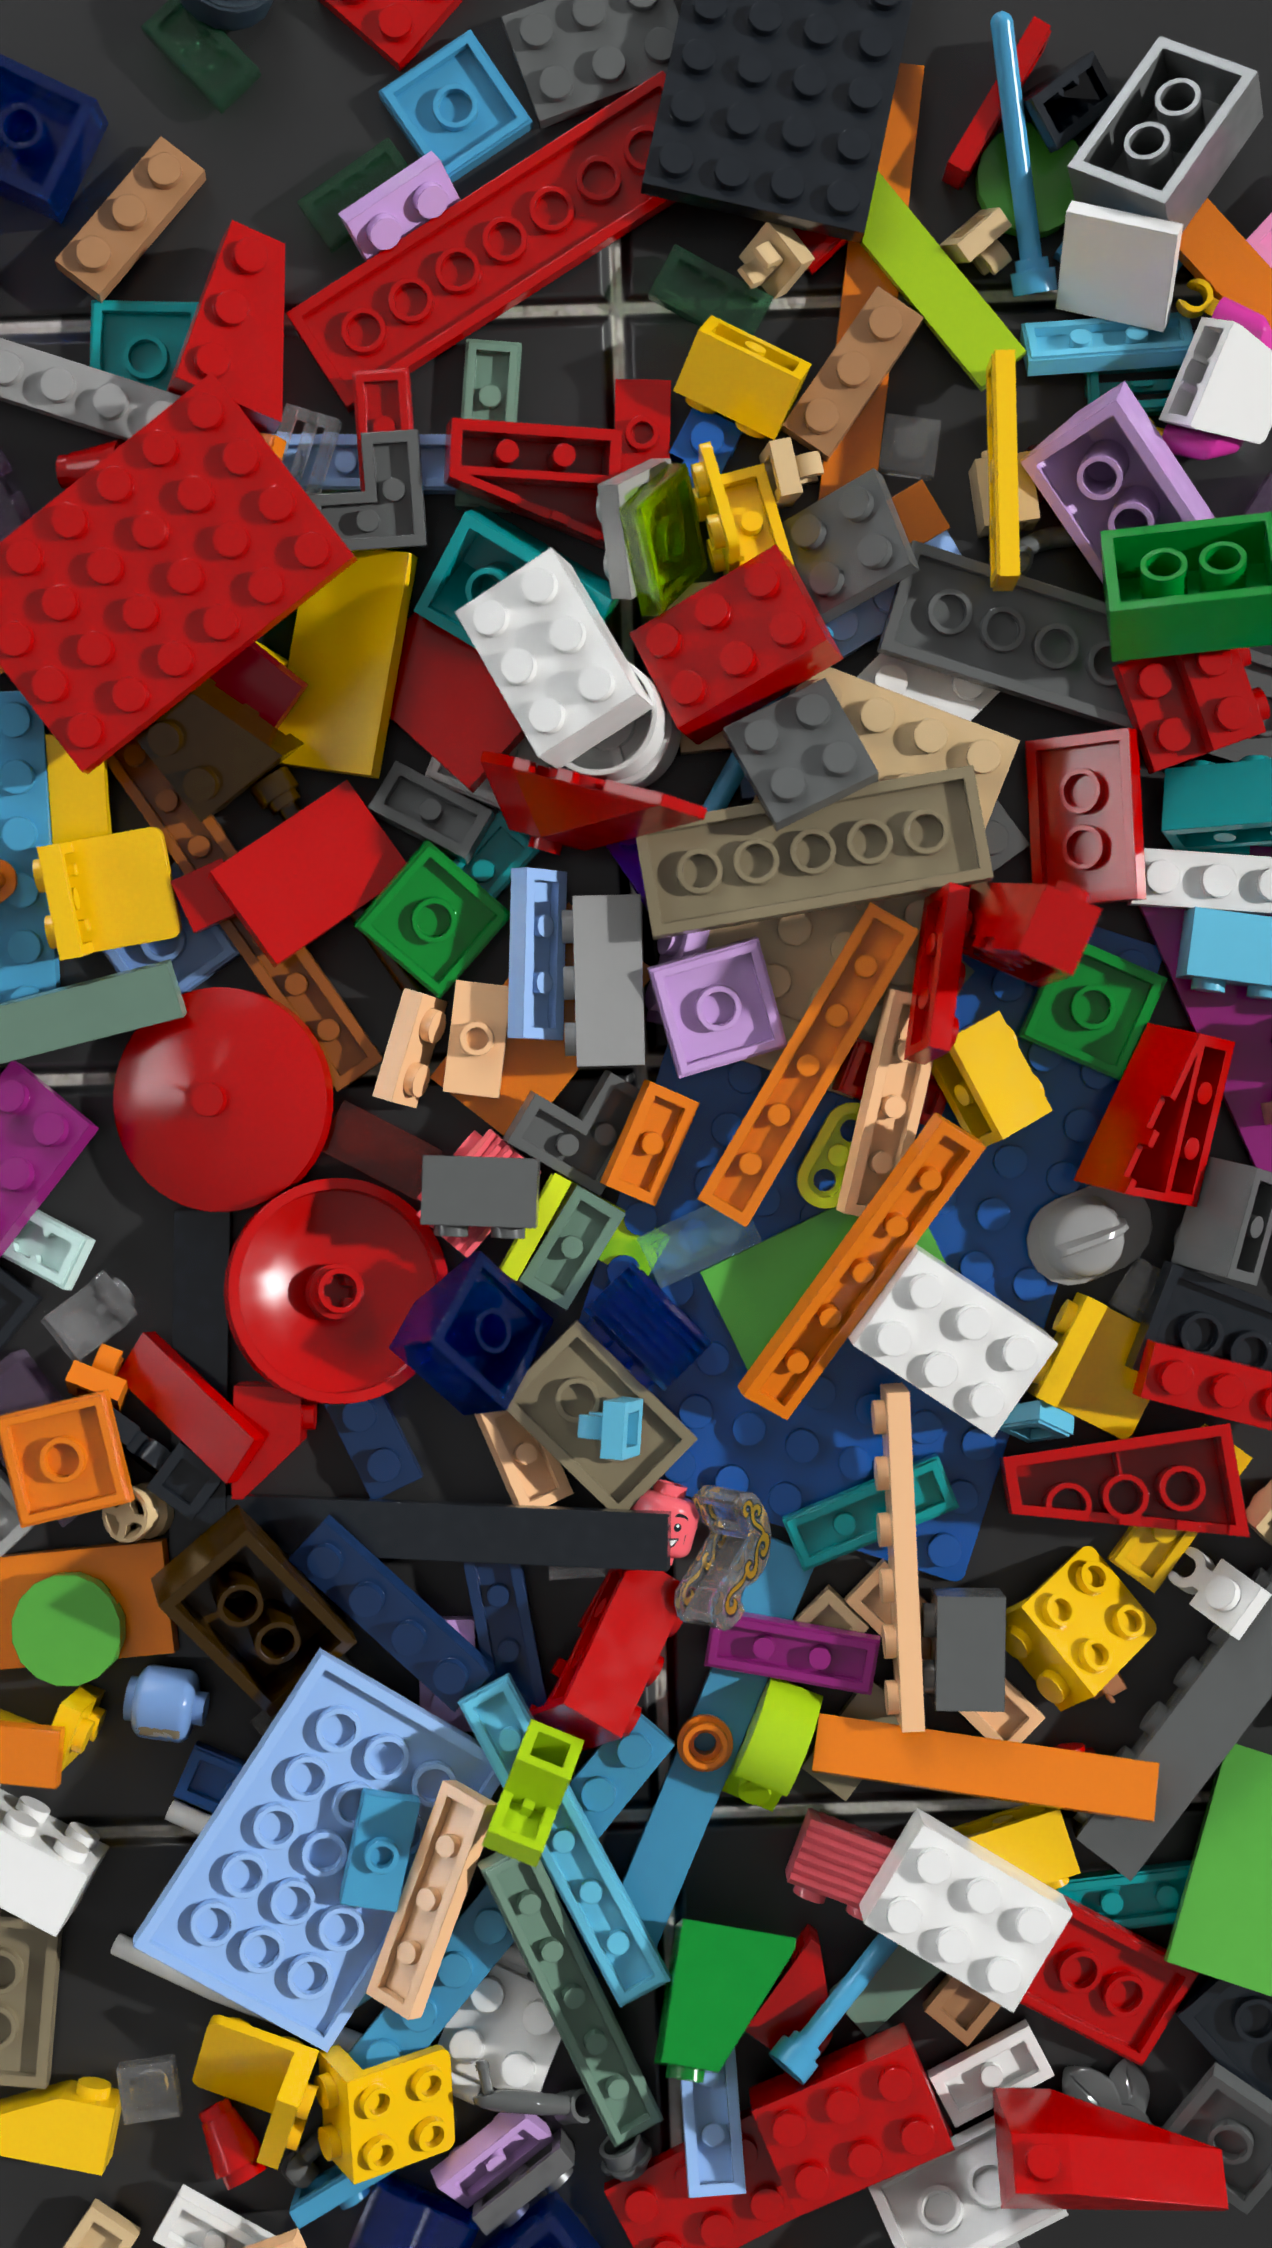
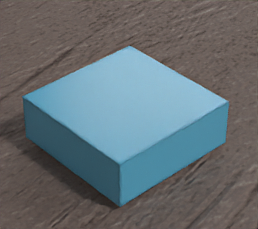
[999,1400,1074,1443]

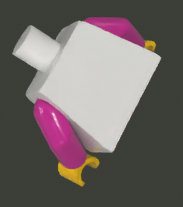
[1149,278,1272,461]

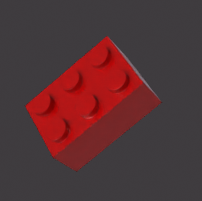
[629,544,844,745]
[749,2022,955,2217]

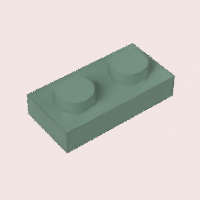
[519,1185,626,1310]

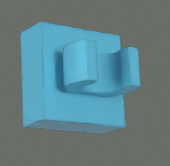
[578,1396,644,1461]

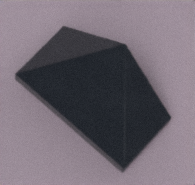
[1022,51,1117,153]

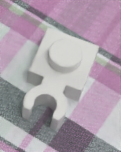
[1168,1547,1272,1640]

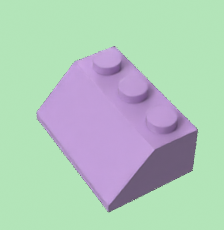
[1020,381,1215,583]

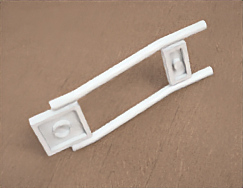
[110,1799,562,2105]

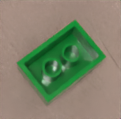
[1100,512,1272,662]

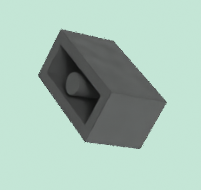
[420,1155,540,1239]
[1171,1156,1272,1286]
[921,1587,1006,1712]

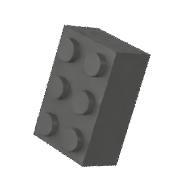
[1067,36,1264,233]

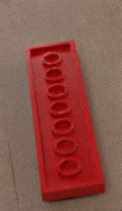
[286,70,676,412]

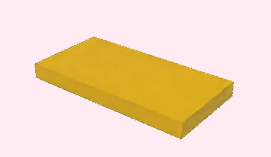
[278,550,418,779]

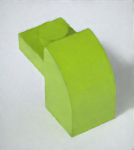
[722,1677,824,1812]
[482,1719,585,1868]

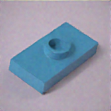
[339,1788,421,1912]
[289,2165,396,2229]

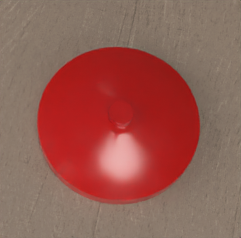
[113,987,333,1212]
[224,1178,450,1405]

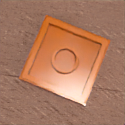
[0,1389,135,1528]

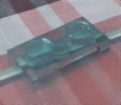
[637,1205,762,1289]

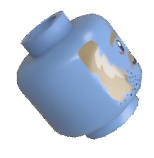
[123,1664,210,1743]

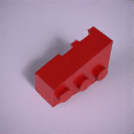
[166,220,285,434]
[444,418,622,550]
[1073,1023,1235,1207]
[529,1569,690,1752]

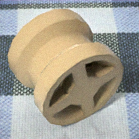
[102,1482,174,1543]

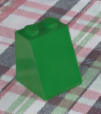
[654,1919,796,2083]

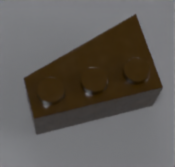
[134,678,304,822]

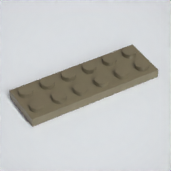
[636,765,994,940]

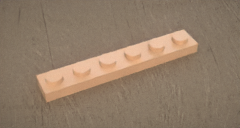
[871,1383,925,1733]

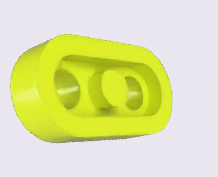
[796,1102,860,1209]

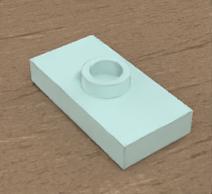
[2,1209,96,1291]

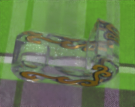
[674,1485,771,1631]

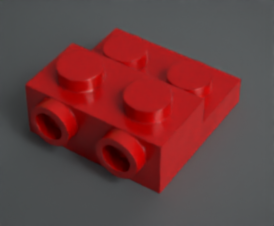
[1112,647,1270,774]

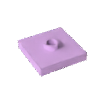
[647,936,787,1078]

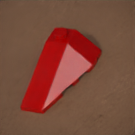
[480,750,707,856]
[992,2088,1229,2211]

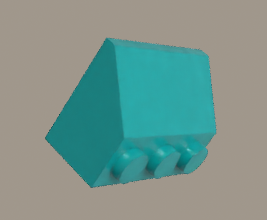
[414,505,621,649]

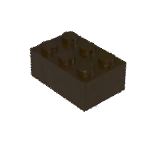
[151,1504,357,1717]

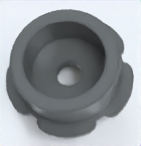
[599,2134,653,2182]

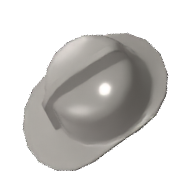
[1026,1185,1153,1286]

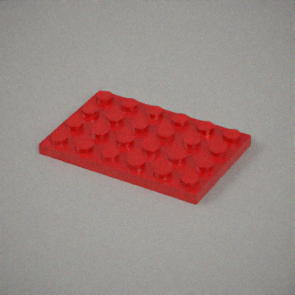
[0,372,357,774]

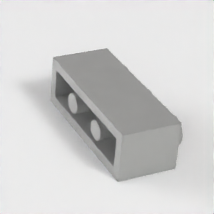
[562,894,645,1068]

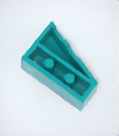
[1161,755,1272,855]

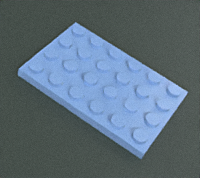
[133,1648,500,2052]

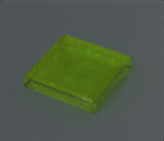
[619,463,708,616]

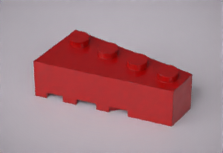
[962,881,1102,988]
[999,1423,1250,1537]

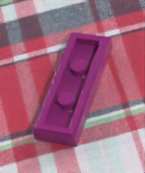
[704,1606,880,1695]

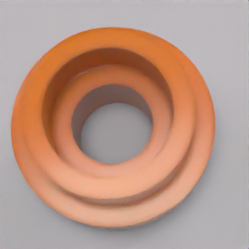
[677,1714,733,1772]

